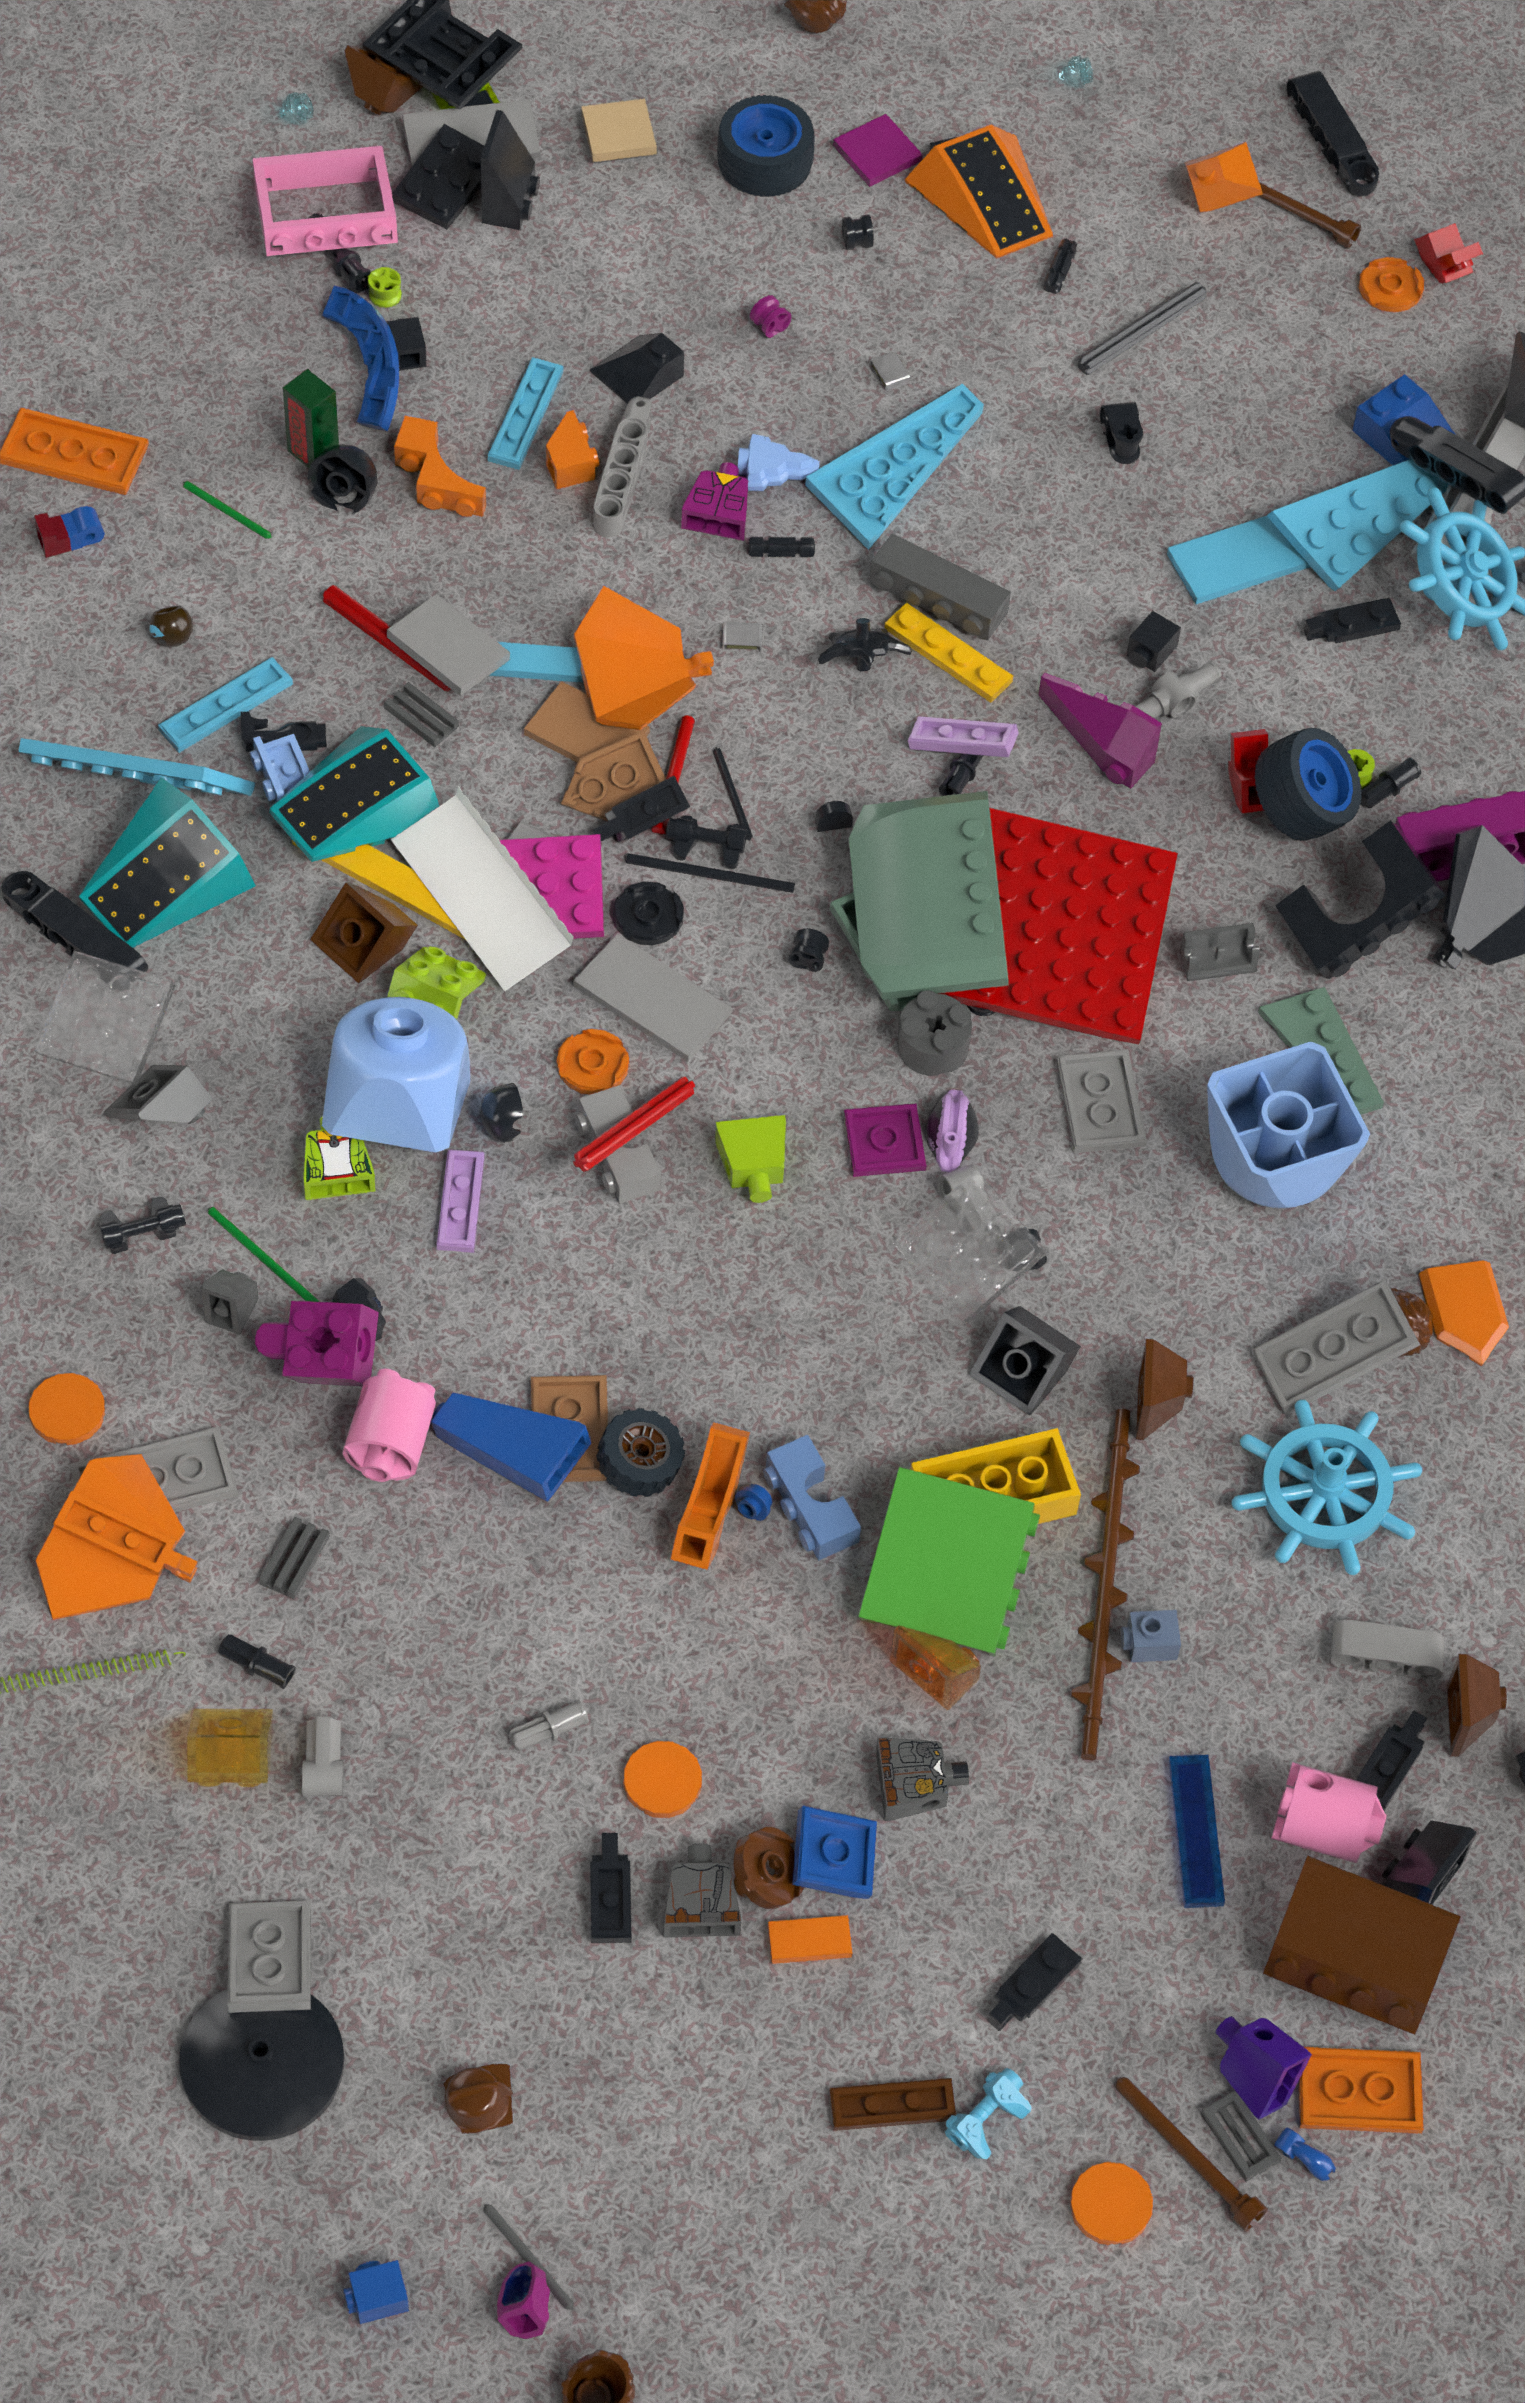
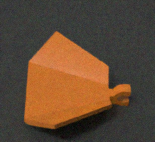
[574,586,714,730]
[35,1454,198,1620]

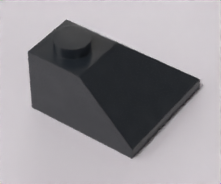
[590,333,685,404]

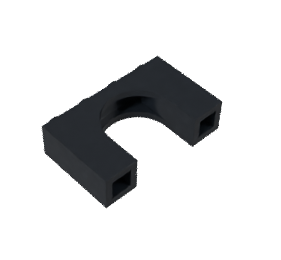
[1275,820,1446,979]

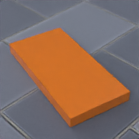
[0,407,149,495]

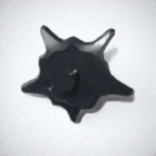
[818,618,912,671]

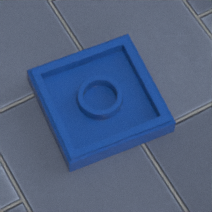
[792,1806,877,1899]

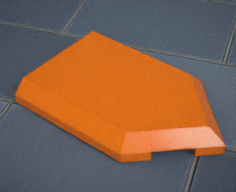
[1418,1260,1509,1366]

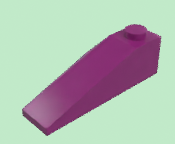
[1038,673,1162,789]

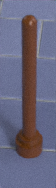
[1259,182,1361,249]
[1115,2077,1268,2232]

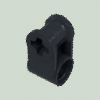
[1100,402,1143,464]

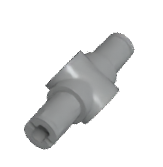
[1135,661,1222,718]

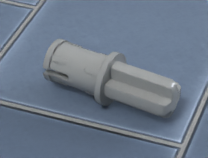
[510,1700,589,1751]

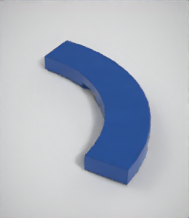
[322,285,399,431]

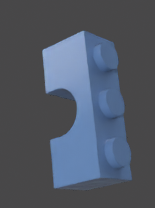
[763,1435,861,1561]

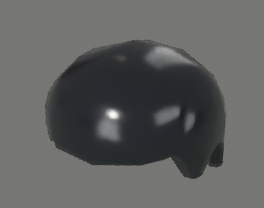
[480,1083,523,1143]

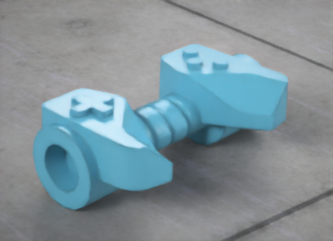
[945,2068,1031,2159]

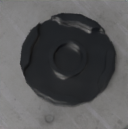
[613,881,684,946]

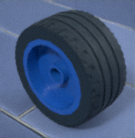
[717,95,815,197]
[1255,728,1362,841]

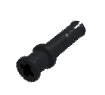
[307,213,372,294]

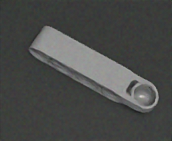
[593,396,652,538]

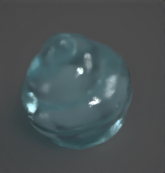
[1059,55,1093,88]
[279,92,314,125]

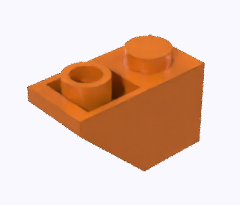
[546,410,599,489]

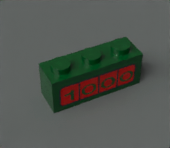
[282,369,339,468]

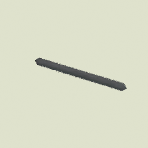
[484,2204,573,2310]

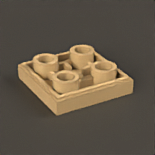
[581,99,657,162]

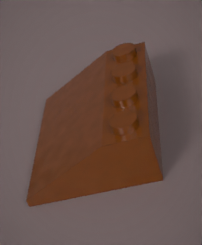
[1263,1855,1461,2035]

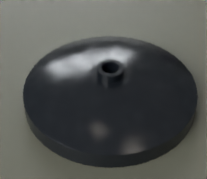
[179,1989,344,2141]

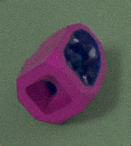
[497,2261,550,2339]

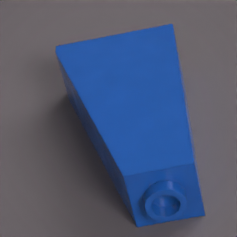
[431,1392,591,1502]

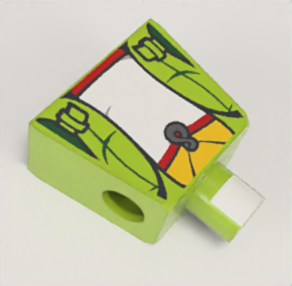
[303,1116,376,1200]

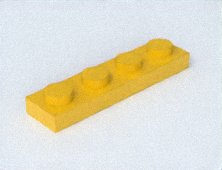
[884,602,1013,703]

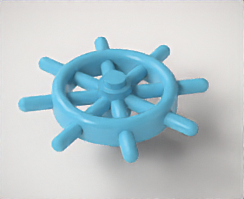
[1400,487,1525,650]
[1231,1400,1422,1575]

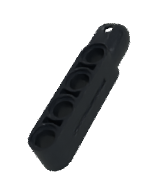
[1286,71,1379,196]
[1389,416,1525,514]
[1,871,148,994]

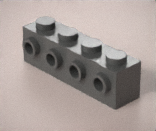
[869,533,1011,640]

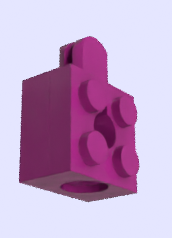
[255,1301,379,1386]

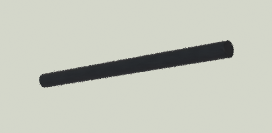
[626,853,795,893]

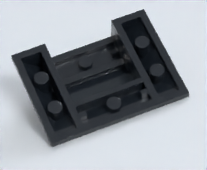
[362,0,522,110]

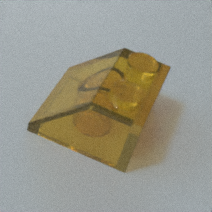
[187,1709,273,1787]

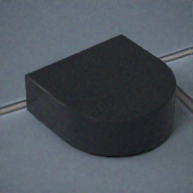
[815,801,853,832]

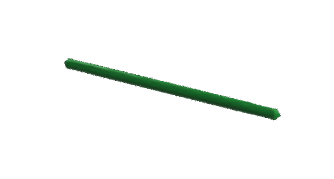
[208,1207,320,1302]

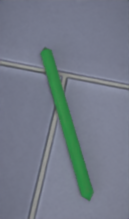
[183,481,272,539]

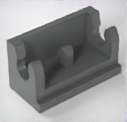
[1180,923,1259,981]

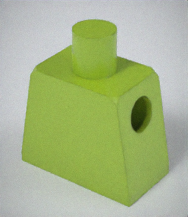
[715,1115,786,1203]

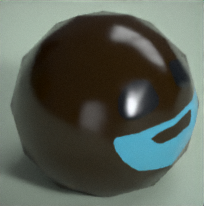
[149,605,193,648]

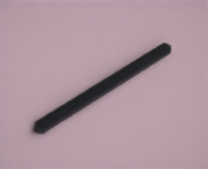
[713,747,753,841]

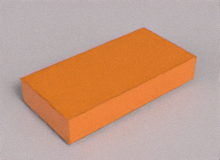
[768,1915,852,1964]

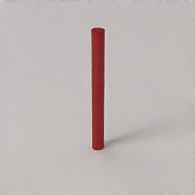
[652,715,695,835]

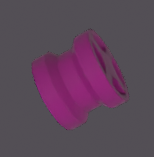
[750,295,792,338]

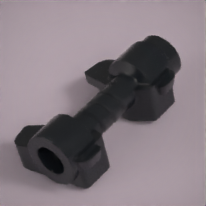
[667,815,747,869]
[100,1197,186,1254]

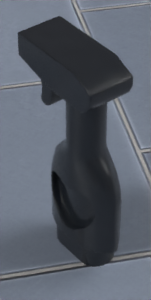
[241,711,327,752]

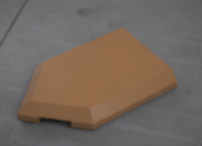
[561,730,666,821]

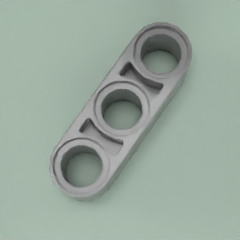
[1330,1620,1445,1680]

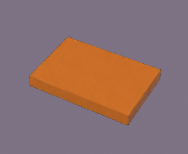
[1298,2047,1424,2134]

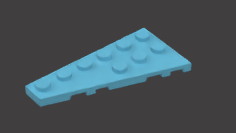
[805,383,984,550]
[1267,459,1449,591]
[18,738,255,796]

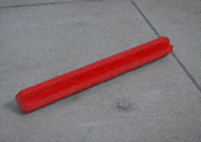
[323,585,452,692]
[573,1077,695,1172]

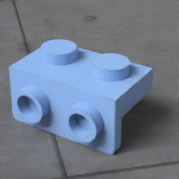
[250,734,310,803]

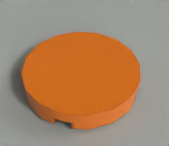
[1359,257,1424,312]
[557,1029,629,1095]
[29,1373,105,1445]
[624,1741,702,1818]
[1070,2162,1153,2245]

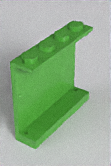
[859,1467,1040,1656]

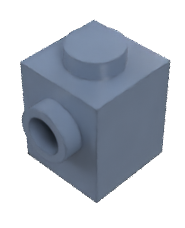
[1121,1610,1181,1662]

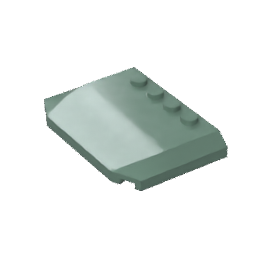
[849,791,1009,1000]

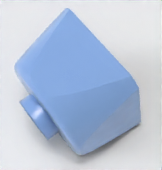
[322,997,470,1153]
[1207,1042,1370,1208]

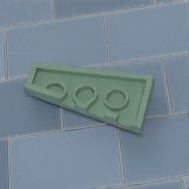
[1258,987,1384,1115]

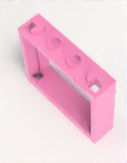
[252,146,398,256]

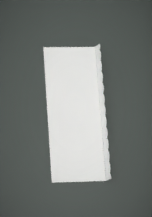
[391,786,574,991]

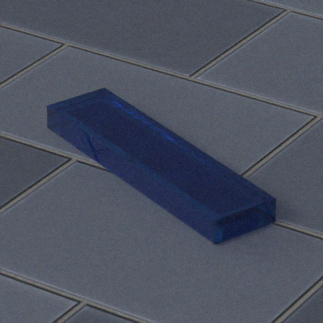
[1168,1755,1225,1908]

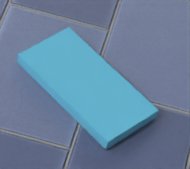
[1167,516,1311,604]

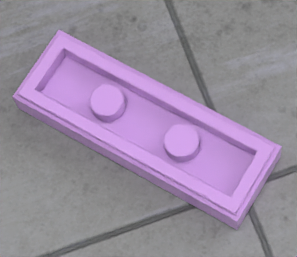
[908,716,1019,757]
[437,1150,485,1253]

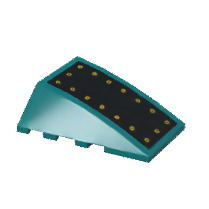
[269,726,440,862]
[78,777,256,948]

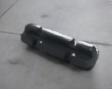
[1043,238,1077,294]
[748,536,815,557]

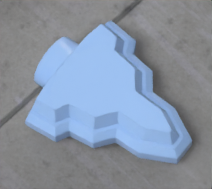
[738,434,820,491]

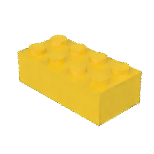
[910,1428,1081,1524]

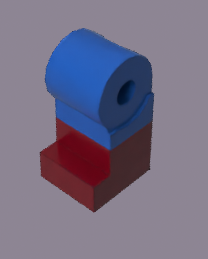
[34,506,105,558]

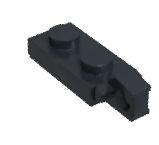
[1303,597,1401,644]
[593,776,691,843]
[1356,1710,1427,1812]
[590,1833,632,1943]
[988,1932,1083,2031]

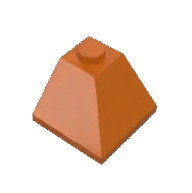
[1184,142,1263,212]

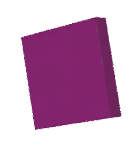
[833,114,923,187]
[844,1103,927,1177]

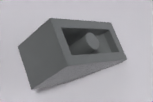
[201,1270,259,1335]

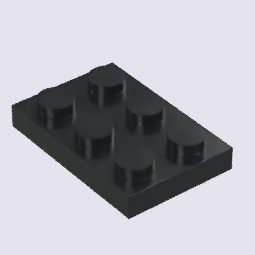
[392,123,484,229]

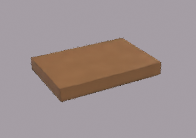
[524,681,650,762]
[531,1375,608,1482]

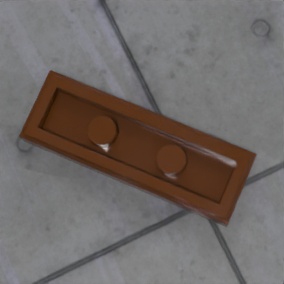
[829,2078,956,2131]

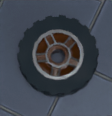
[596,1408,685,1497]

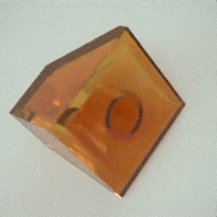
[890,1626,981,1711]

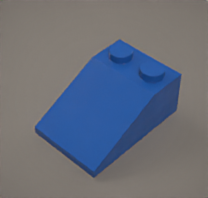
[1352,374,1456,465]

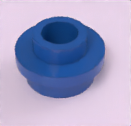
[735,1484,772,1521]

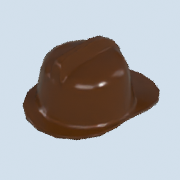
[443,2064,513,2134]

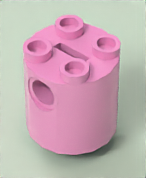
[343,1369,436,1482]
[1271,1762,1387,1863]

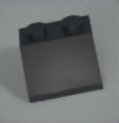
[969,1306,1081,1415]
[1381,1820,1477,1905]

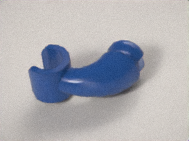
[1274,2127,1336,2181]

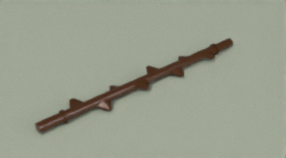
[1071,1409,1140,1761]

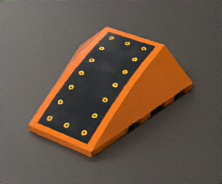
[904,124,1053,259]

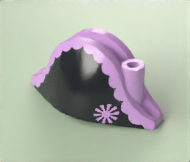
[925,1090,979,1172]

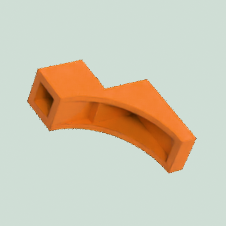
[394,415,486,517]
[671,1422,750,1570]

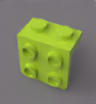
[387,946,486,1020]

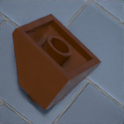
[344,45,423,115]
[310,882,418,983]
[1136,1339,1194,1440]
[1447,1654,1507,1757]

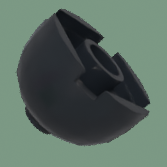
[307,444,378,514]

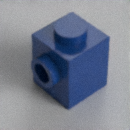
[343,2260,409,2324]

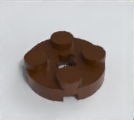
[733,1827,804,1909]

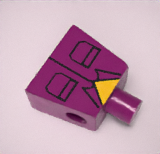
[681,462,748,541]

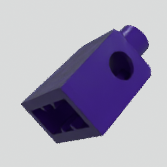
[1215,2016,1312,2120]

